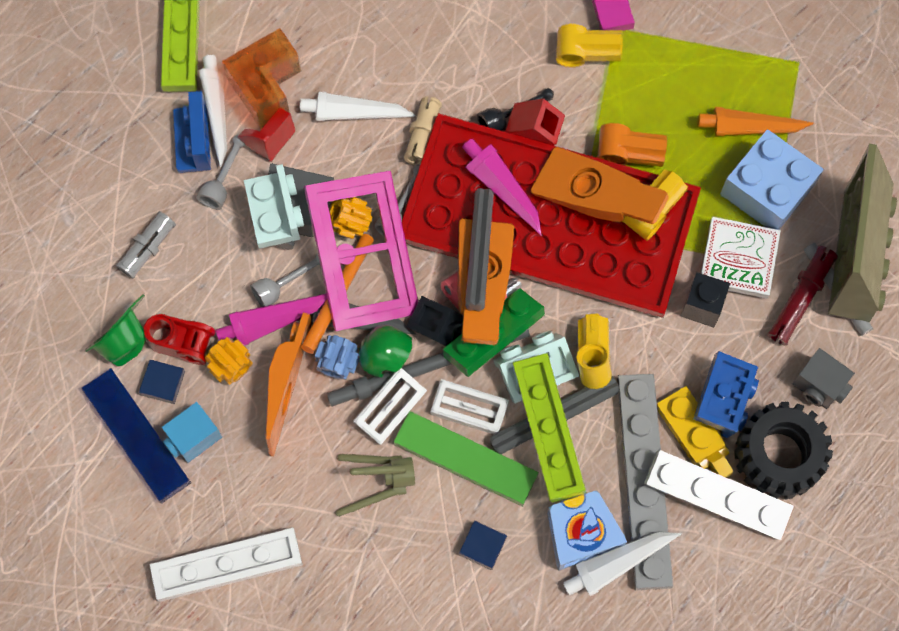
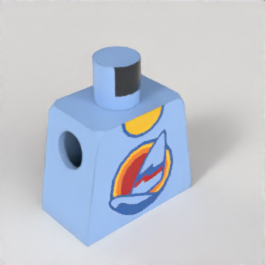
[547,491,627,571]

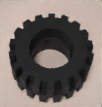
[734,402,833,500]

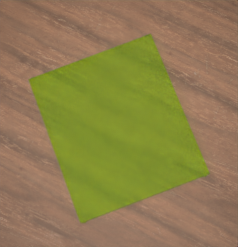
[591,30,800,254]

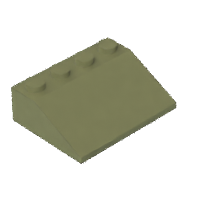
[828,143,897,322]

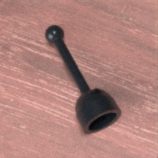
[477,88,554,131]

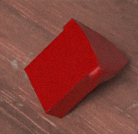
[238,107,296,162]

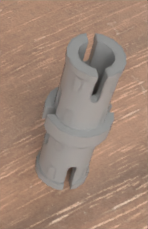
[116,211,176,279]

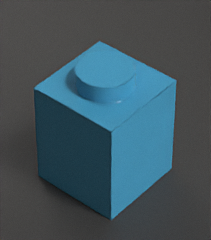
[162,402,223,463]

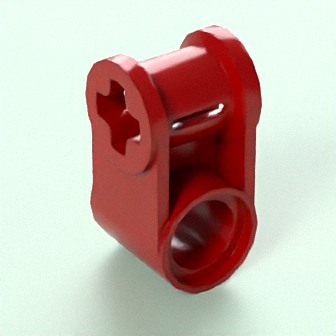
[144,314,216,365]

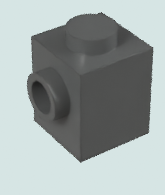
[792,348,855,409]

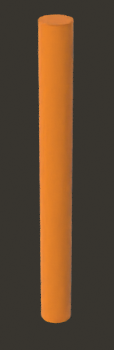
[301,234,374,354]

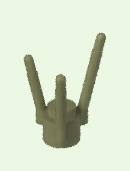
[336,454,415,516]

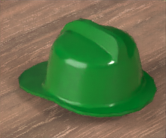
[85,294,146,367]

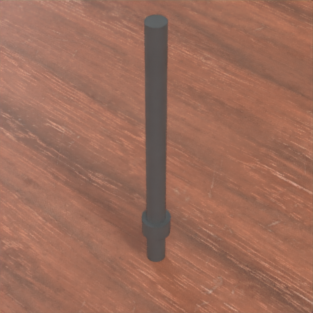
[327,329,530,407]

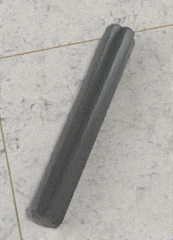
[465,188,494,311]
[490,376,620,454]

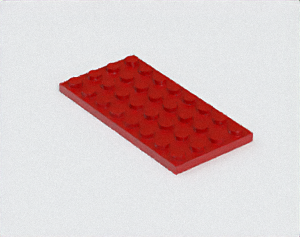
[402,113,701,318]

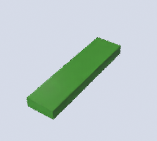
[394,411,539,507]

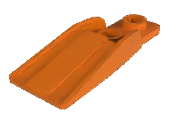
[531,147,669,224]
[457,219,514,345]
[266,312,312,457]

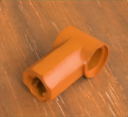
[597,123,667,167]

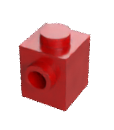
[505,98,565,145]

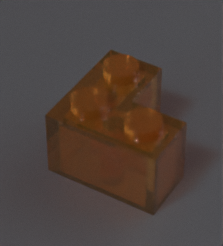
[222,28,301,129]

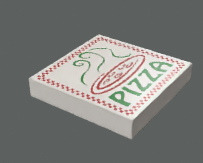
[701,217,781,299]

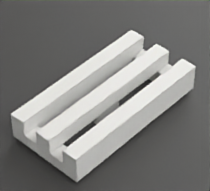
[353,368,427,445]
[430,379,509,435]

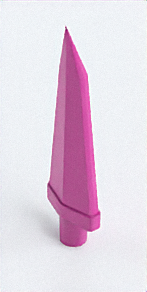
[462,139,542,236]
[216,294,327,346]

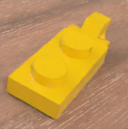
[657,386,734,478]

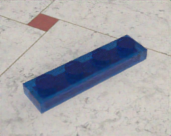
[82,368,191,504]

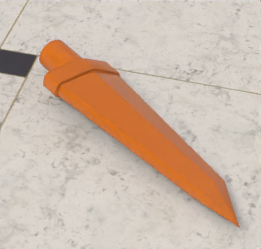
[697,107,814,136]

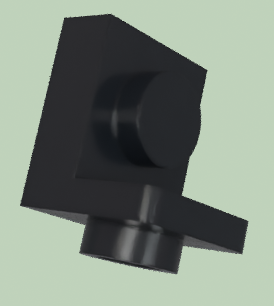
[406,296,463,347]

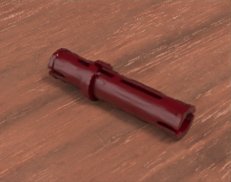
[767,246,838,346]

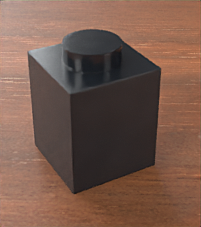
[681,272,730,328]

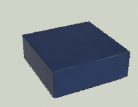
[139,360,185,404]
[459,520,507,570]

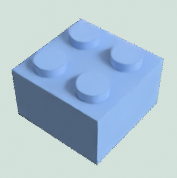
[720,129,824,230]

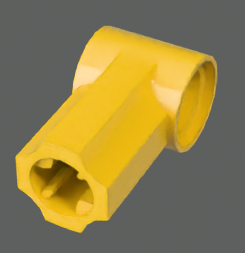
[556,24,623,67]
[622,169,688,241]
[576,313,612,389]

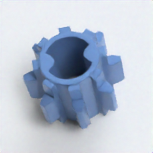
[314,335,359,380]

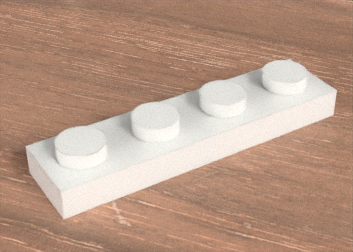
[644,450,793,540]
[150,528,303,602]

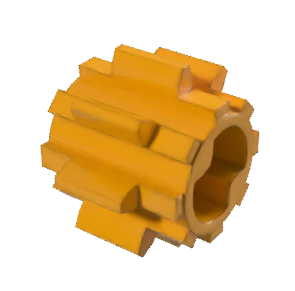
[329,197,372,239]
[205,337,253,385]

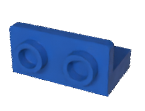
[173,91,211,173]
[693,351,759,438]

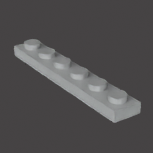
[617,374,673,591]

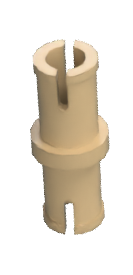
[404,96,442,165]

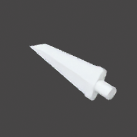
[199,55,227,168]
[300,92,416,121]
[563,532,683,596]

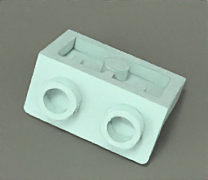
[244,164,304,249]
[493,331,579,403]

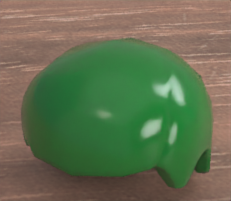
[359,325,412,378]

